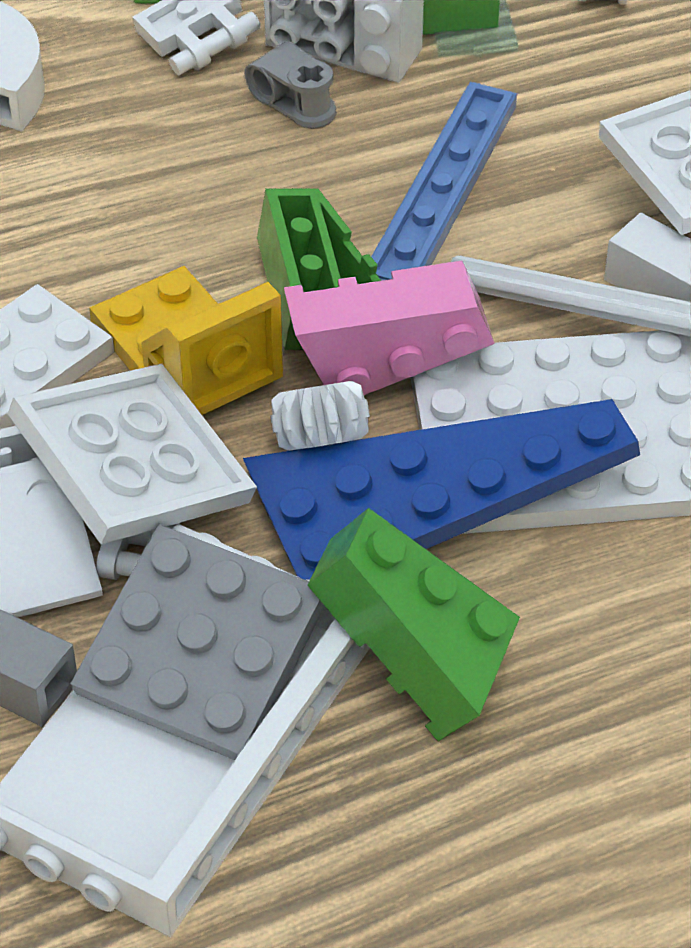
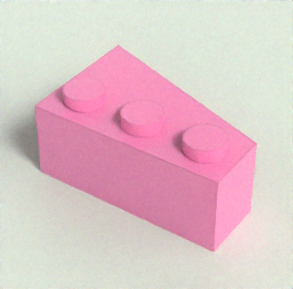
[284,260,495,395]

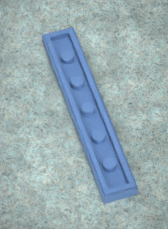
[371,82,517,281]

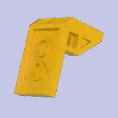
[89,266,283,415]

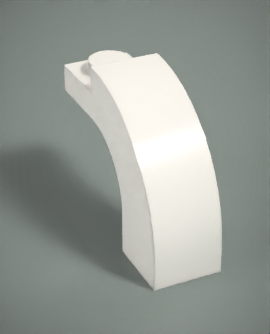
[0,1,45,131]

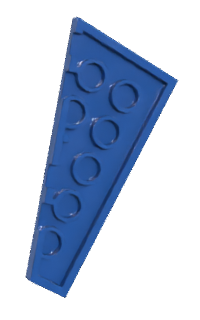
[243,399,640,580]

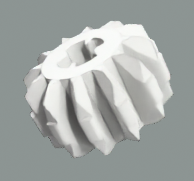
[270,381,370,451]

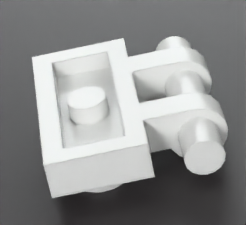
[132,0,261,76]

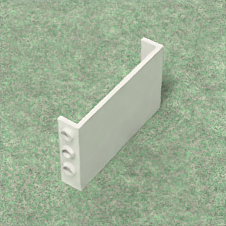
[0,524,370,937]

